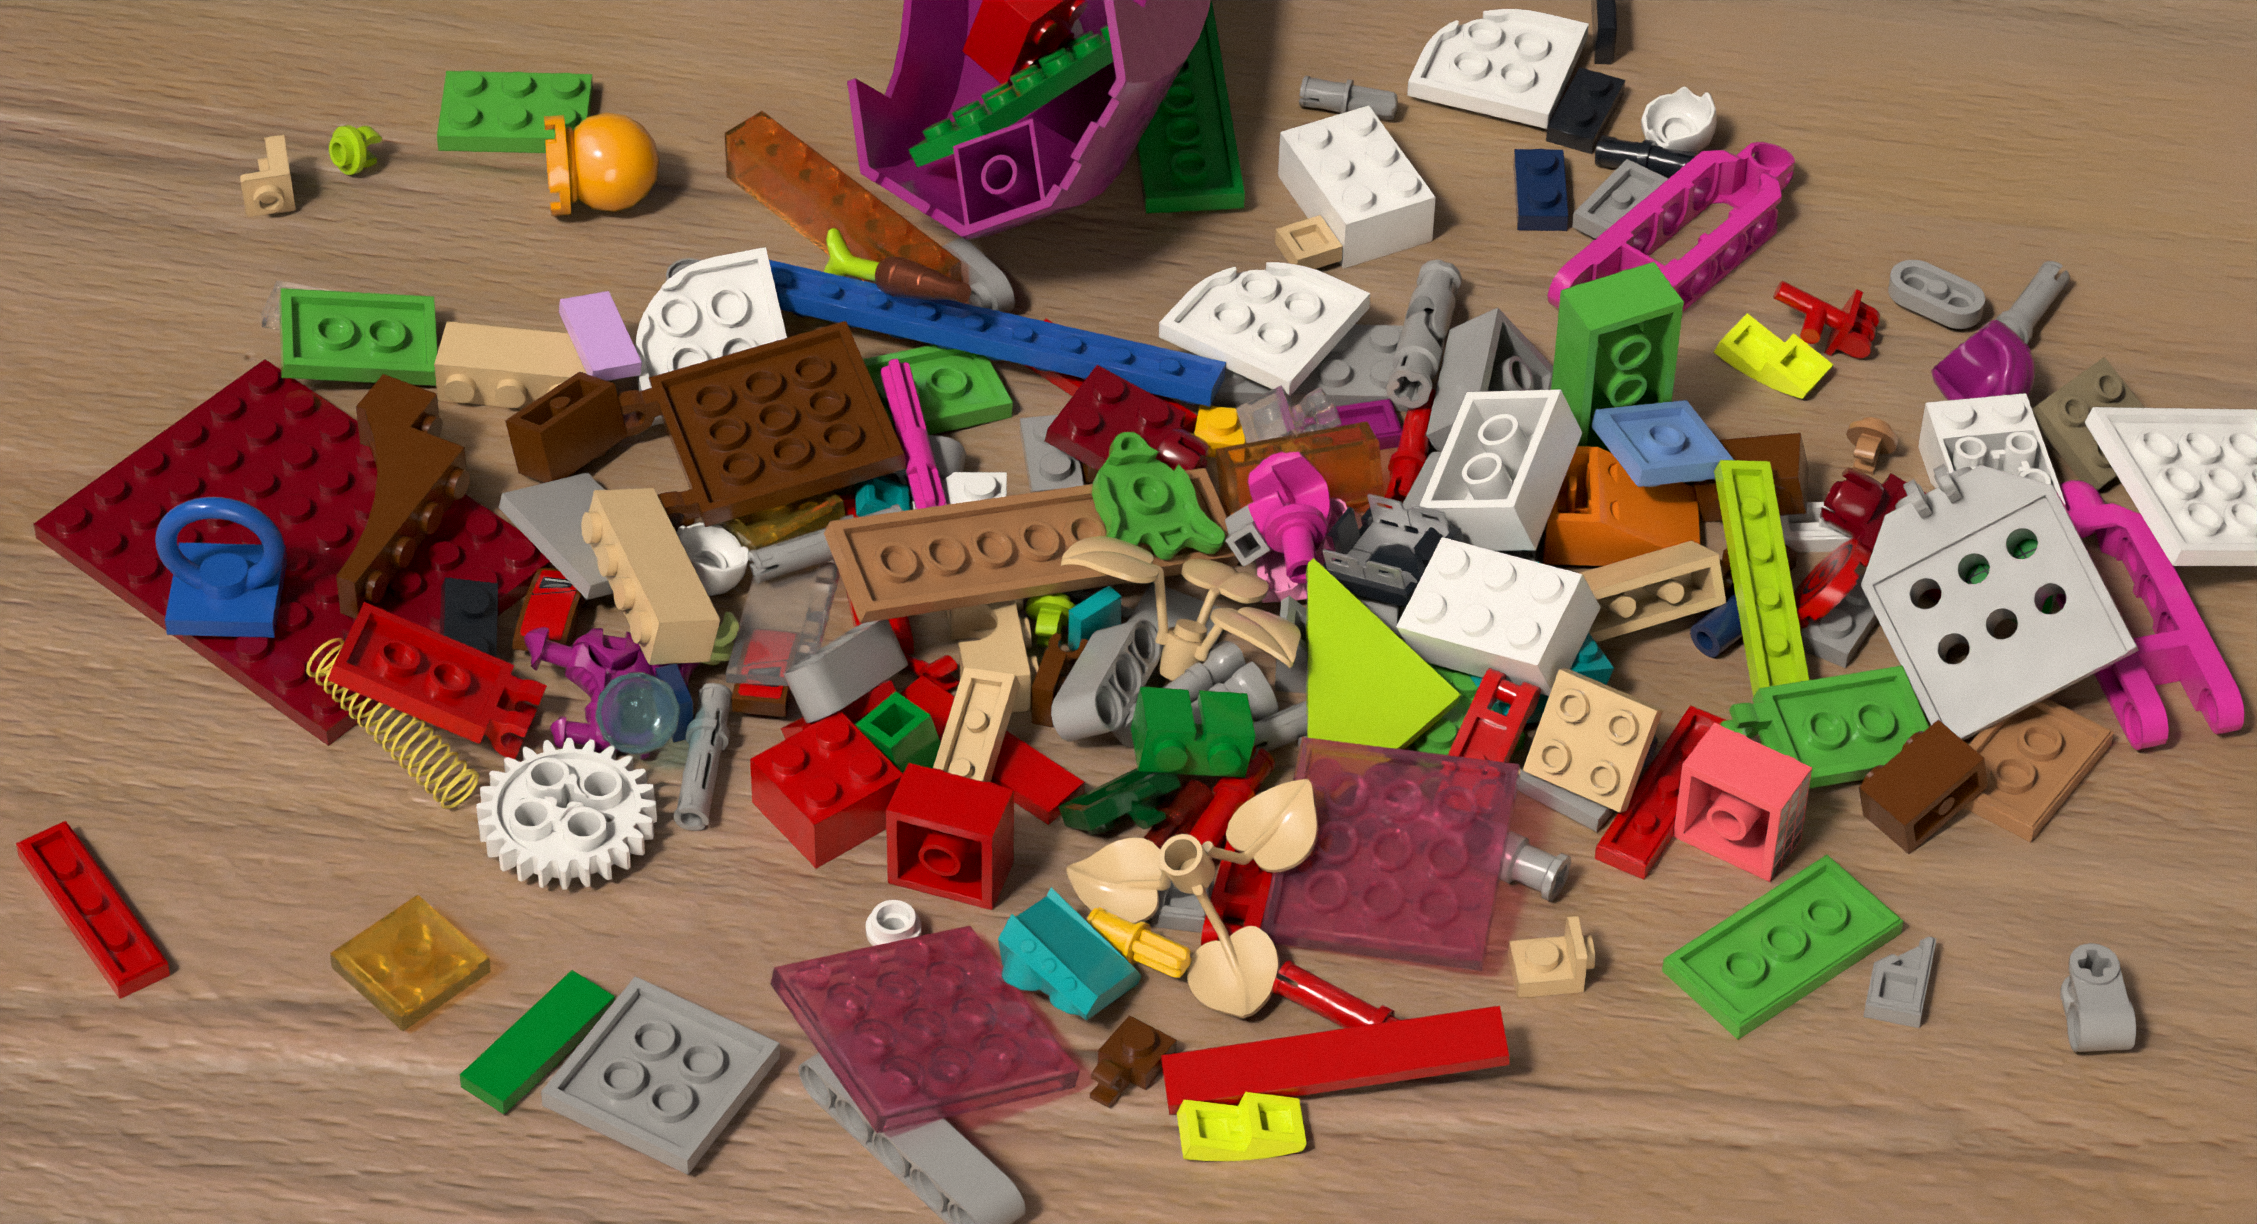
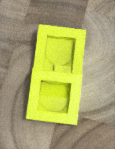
[1713,313,1833,399]
[1177,1092,1307,1161]

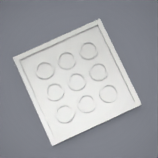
[2085,407,2257,566]

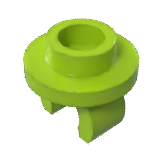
[329,125,382,175]
[1025,593,1076,648]

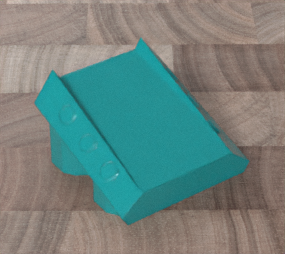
[998,887,1141,1020]

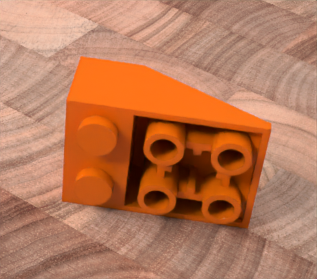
[1542,446,1700,566]

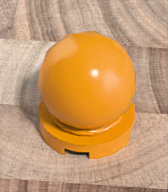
[544,112,660,216]

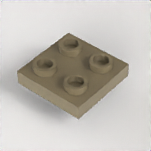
[2032,357,2145,490]

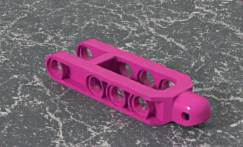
[1547,142,1795,312]
[2056,480,2244,750]

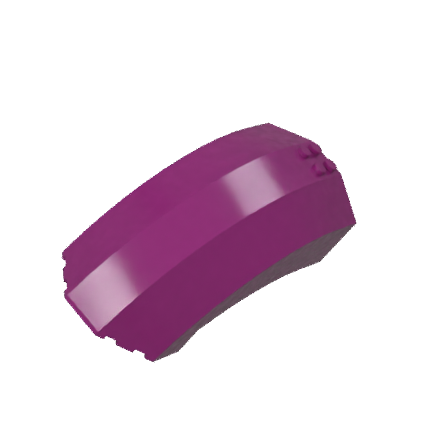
[847,0,1211,240]

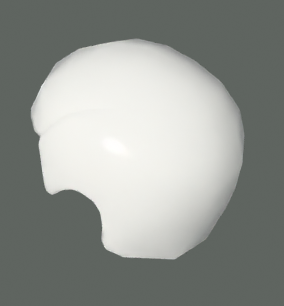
[1641,86,1717,153]
[676,522,750,596]

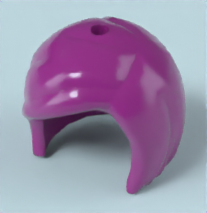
[1931,320,2035,401]

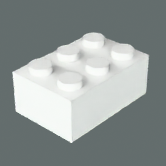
[1278,105,1436,269]
[1420,390,1582,551]
[1396,537,1601,696]

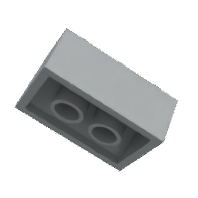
[1426,308,1553,452]

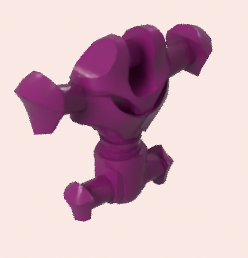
[524,627,700,760]

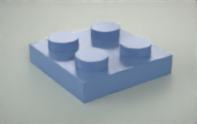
[1591,400,1734,487]

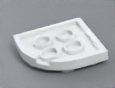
[1407,9,1589,129]
[635,247,787,426]
[1159,262,1370,397]

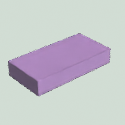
[559,291,642,381]

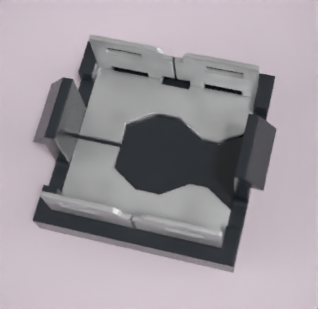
[1323,494,1464,607]

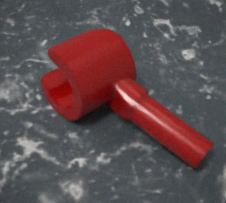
[904,653,960,691]

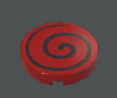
[1794,538,1871,629]

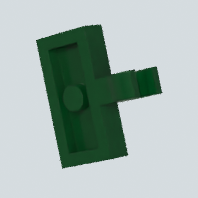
[1058,768,1181,834]

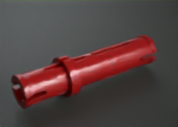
[1384,389,1436,509]
[1188,746,1275,848]
[1272,960,1399,1028]

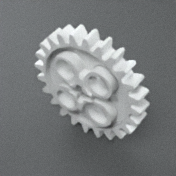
[476,738,657,890]

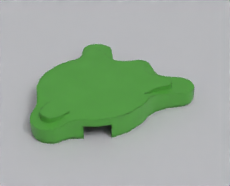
[1092,432,1225,560]

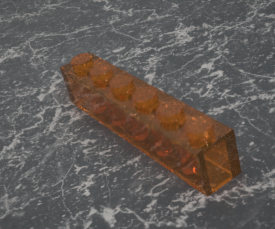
[724,111,961,303]

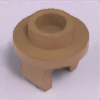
[1846,417,1898,475]

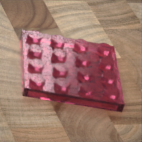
[1261,737,1521,971]
[770,925,1080,1134]

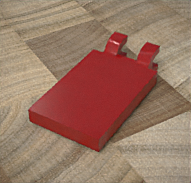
[328,602,547,759]

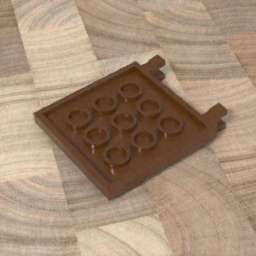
[617,321,907,532]

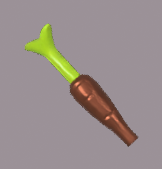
[823,228,971,303]

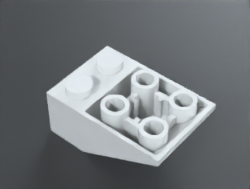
[1918,393,2066,505]

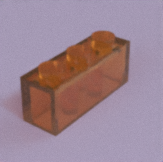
[1215,421,1385,517]

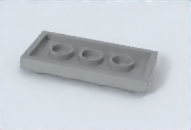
[1211,324,1408,412]

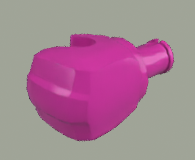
[1248,452,1331,584]

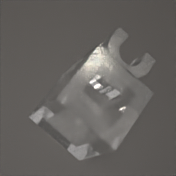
[1236,385,1342,464]

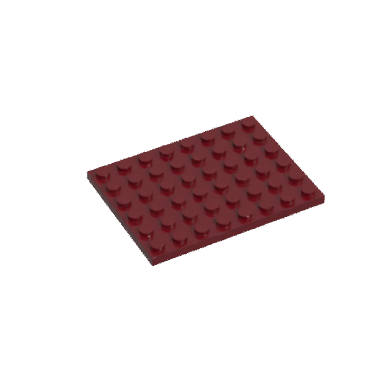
[33,359,557,746]

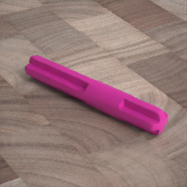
[881,359,947,509]

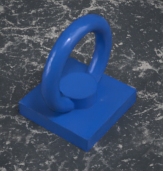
[155,497,287,638]

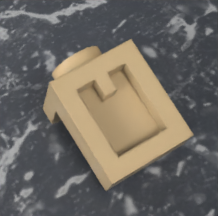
[240,135,296,217]
[1508,916,1595,998]

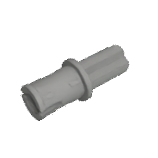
[1299,76,1398,120]

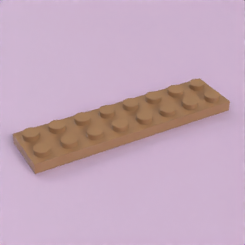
[824,468,1239,623]

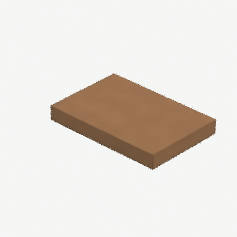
[1964,698,2114,843]

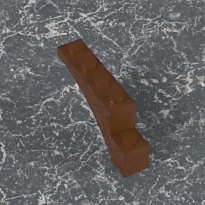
[336,374,470,619]

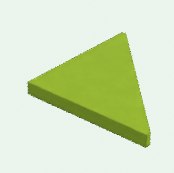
[1306,558,1461,823]

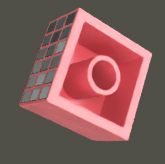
[1673,723,1812,882]

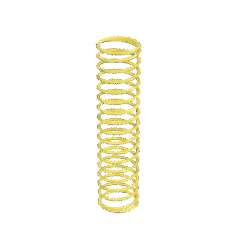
[306,638,479,809]

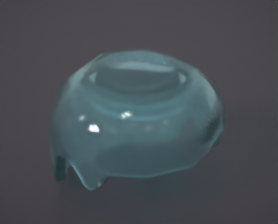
[595,672,680,755]

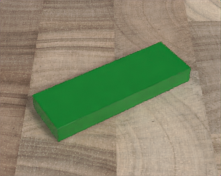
[460,970,615,1114]

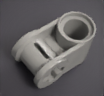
[2060,943,2136,1052]

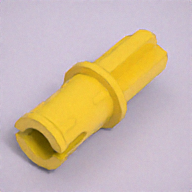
[1086,907,1191,978]

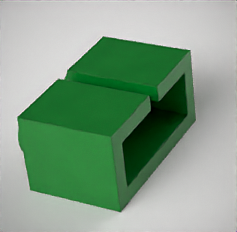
[1131,687,1256,778]

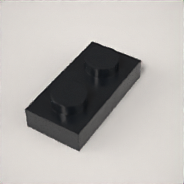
[1546,67,1625,154]
[440,577,498,658]

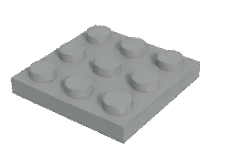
[541,976,780,1175]

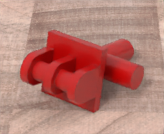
[1773,280,1880,358]

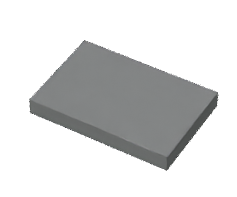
[499,472,614,600]

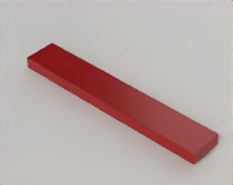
[1161,1006,1510,1115]

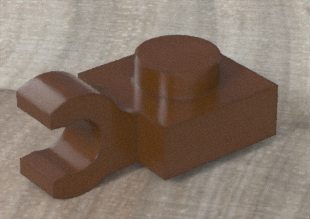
[1032,633,1088,728]
[1090,1015,1177,1108]

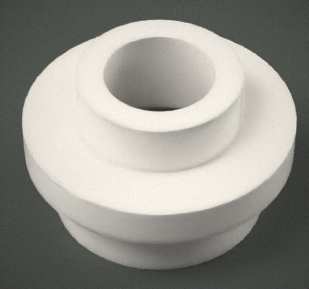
[866,900,922,953]

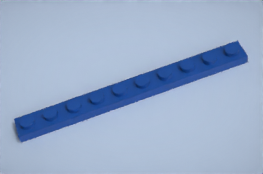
[769,260,1226,407]

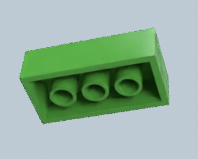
[1551,262,1684,452]

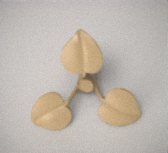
[1061,536,1301,681]
[1066,779,1319,1019]

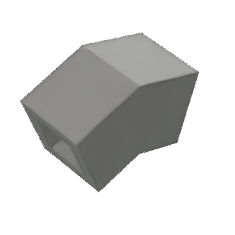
[1225,503,1272,567]

